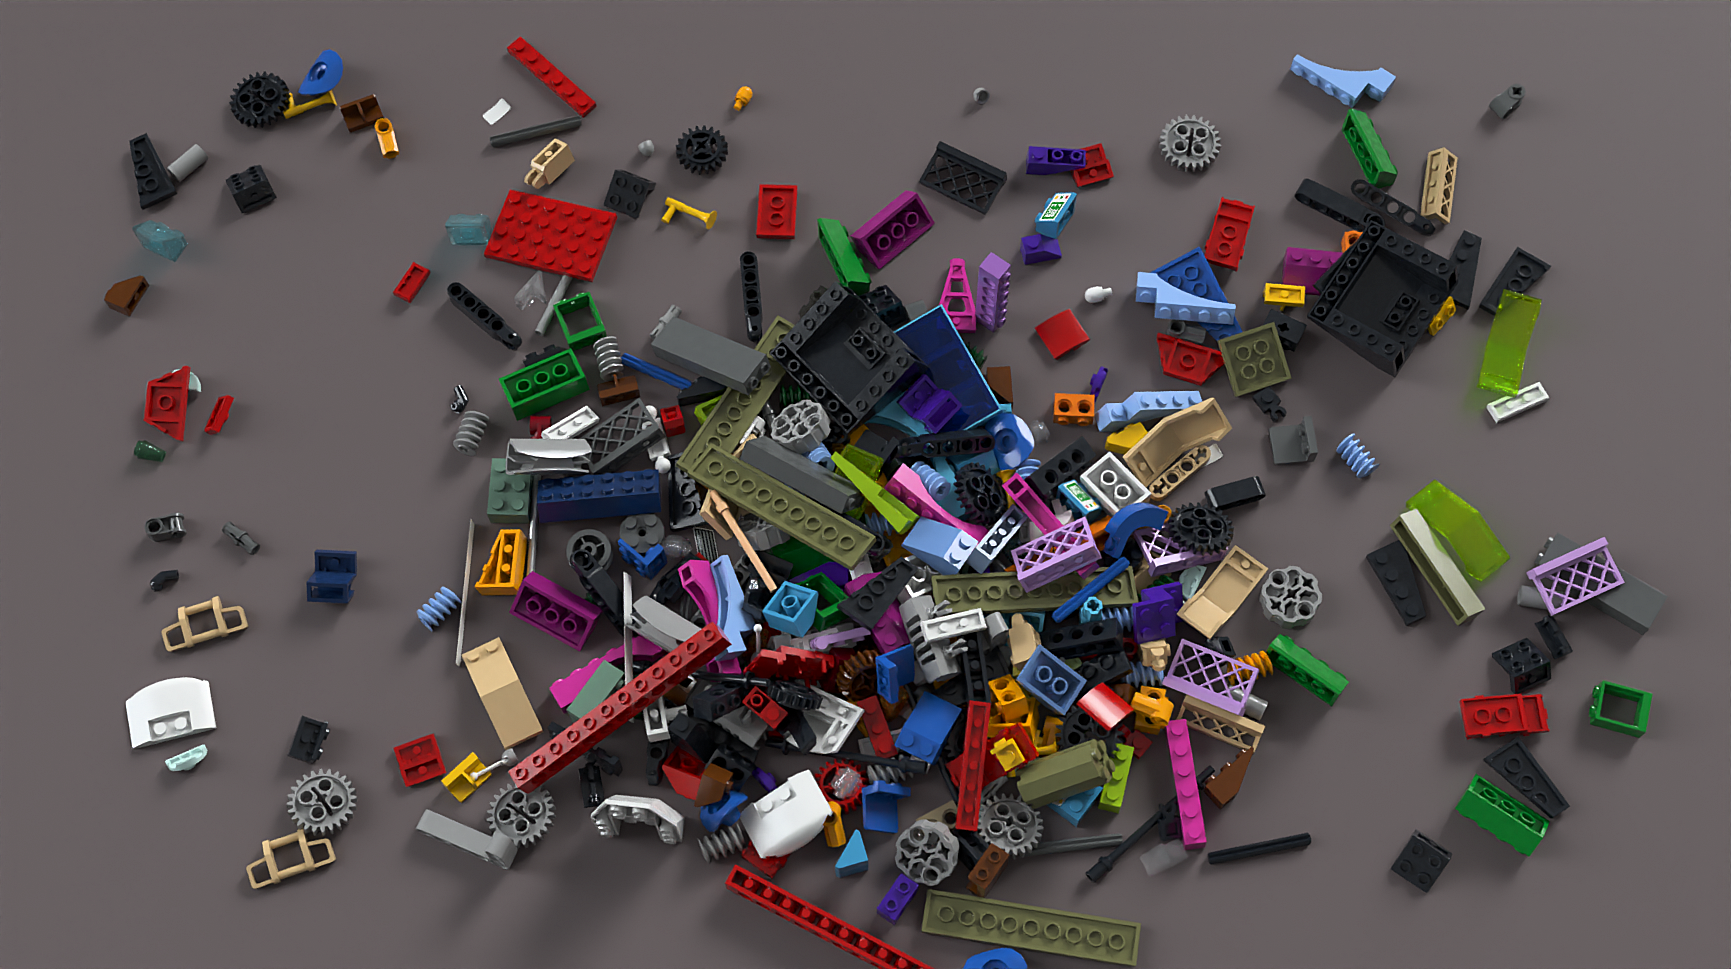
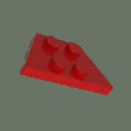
[1156,332,1225,386]
[144,366,191,442]

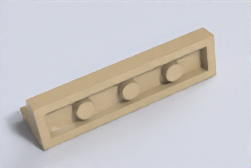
[1420,147,1458,224]
[1176,694,1265,754]

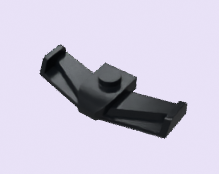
[649,552,701,606]
[767,695,817,755]

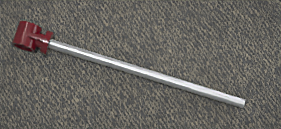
[526,416,552,576]

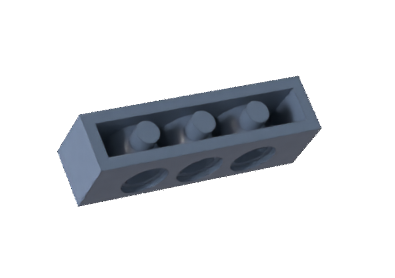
[965,504,1028,575]

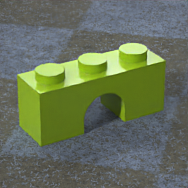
[1098,744,1134,814]

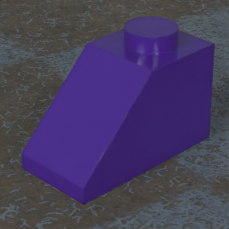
[1020,234,1062,265]

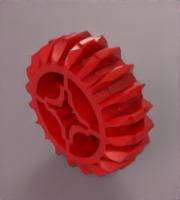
[815,758,869,814]

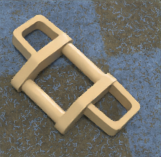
[162,596,248,652]
[246,827,336,889]

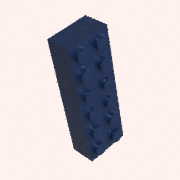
[537,469,661,523]

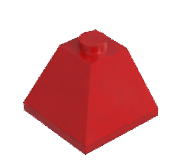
[662,746,706,800]

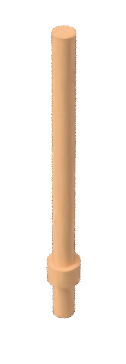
[709,489,778,593]

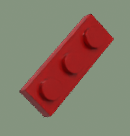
[856,695,898,758]

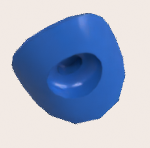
[298,49,343,95]
[984,413,1034,470]
[700,790,748,832]
[963,948,1027,969]

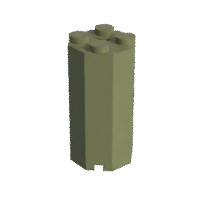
[1016,739,1115,809]

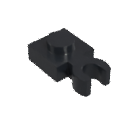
[1252,386,1287,423]
[1157,801,1183,841]

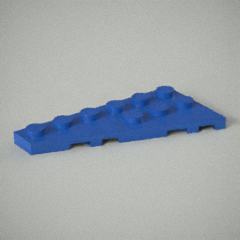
[1150,247,1243,342]

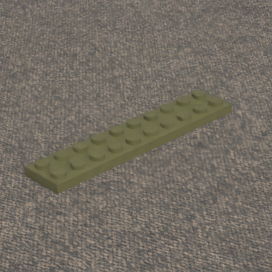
[675,315,795,473]
[687,443,876,571]
[930,566,1138,616]
[921,889,1141,968]

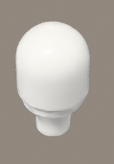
[1085,286,1112,303]

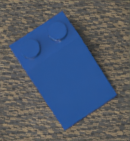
[894,691,963,766]

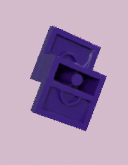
[1132,581,1184,644]

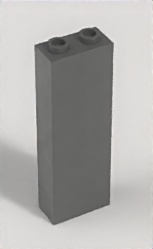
[651,316,771,395]
[740,436,865,514]
[1534,533,1668,635]

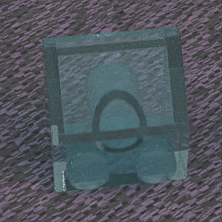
[445,214,491,245]
[132,220,188,262]

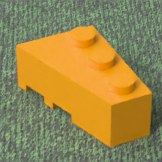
[475,529,528,595]

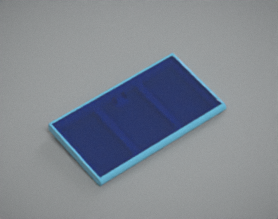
[894,304,1003,446]

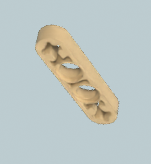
[1149,445,1211,501]

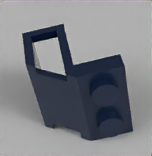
[306,549,357,604]

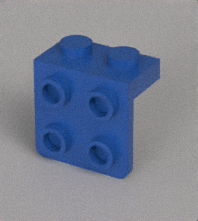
[862,780,911,834]

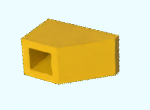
[1105,422,1148,455]

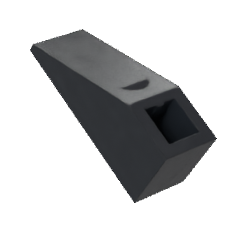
[677,376,728,407]

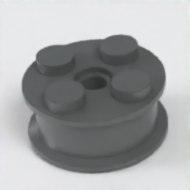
[620,513,666,558]
[566,529,613,573]

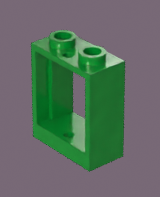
[553,292,607,351]
[796,572,849,632]
[1588,680,1652,738]

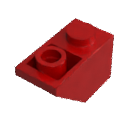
[742,686,788,730]

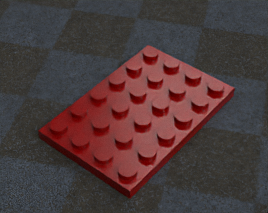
[484,189,617,282]

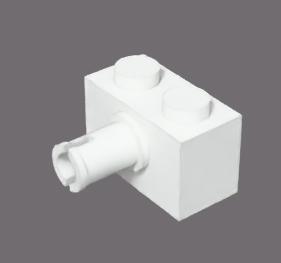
[643,696,688,742]

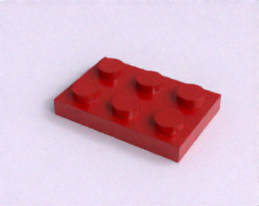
[756,184,798,239]

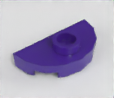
[1090,366,1108,403]
[751,767,778,793]

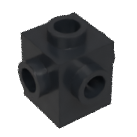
[1199,637,1236,668]

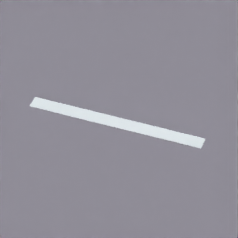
[456,519,475,667]
[624,572,634,723]

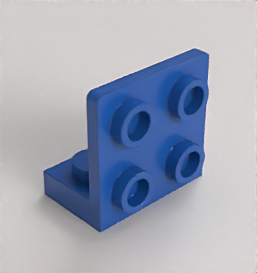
[618,538,668,580]
[875,644,915,704]

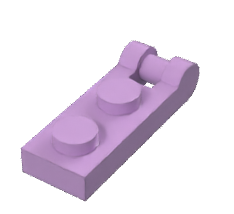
[810,627,871,650]

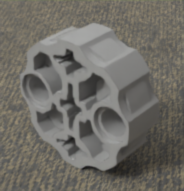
[771,400,831,455]
[737,513,791,551]
[1259,566,1322,629]
[895,819,960,886]

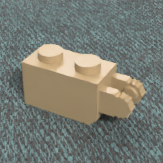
[524,139,575,189]
[1007,613,1041,672]
[1137,638,1171,672]

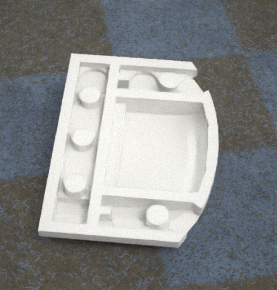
[126,677,216,749]
[786,680,864,754]
[740,770,833,859]

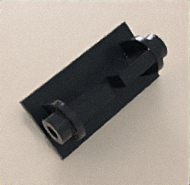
[1535,615,1573,659]
[578,762,605,808]

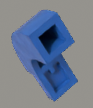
[1103,503,1168,559]

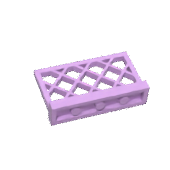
[1011,517,1102,593]
[1133,523,1228,577]
[1526,537,1625,616]
[1162,639,1260,717]

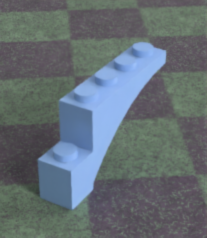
[1290,54,1396,108]
[1136,272,1236,325]
[1094,391,1202,432]
[710,555,755,662]

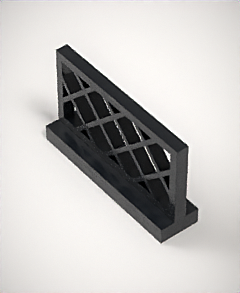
[919,141,1007,215]

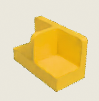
[1263,283,1305,311]
[441,752,492,803]

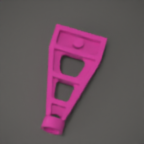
[937,258,976,333]

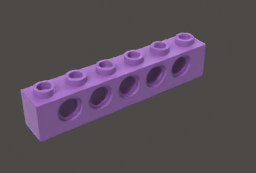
[975,252,1011,333]

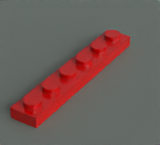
[507,36,597,118]
[955,700,991,831]

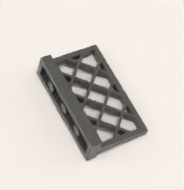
[580,398,666,475]

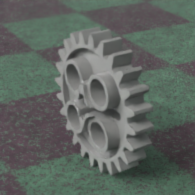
[1159,115,1221,172]
[287,769,358,836]
[487,783,556,849]
[977,793,1044,859]

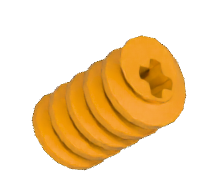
[1227,651,1273,686]

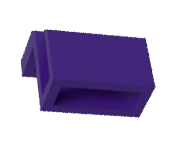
[896,374,963,434]

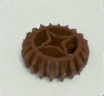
[836,649,882,702]

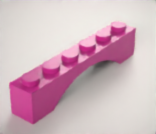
[884,463,989,556]
[1002,473,1099,580]
[678,560,742,682]
[549,635,668,714]
[1164,719,1207,850]

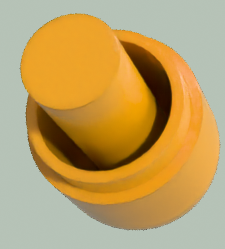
[734,86,753,111]

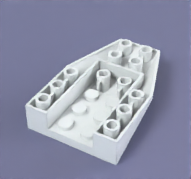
[591,795,685,844]

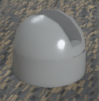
[973,88,990,104]
[638,140,654,156]

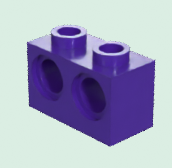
[877,873,919,925]

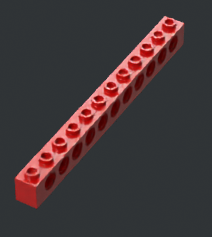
[508,621,732,794]
[725,864,934,969]

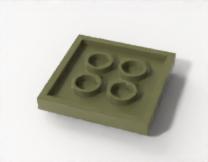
[1217,322,1291,397]

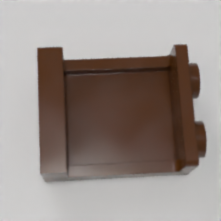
[966,843,1009,898]

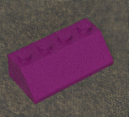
[850,190,935,269]
[1282,247,1343,296]
[509,571,602,651]
[845,572,911,655]

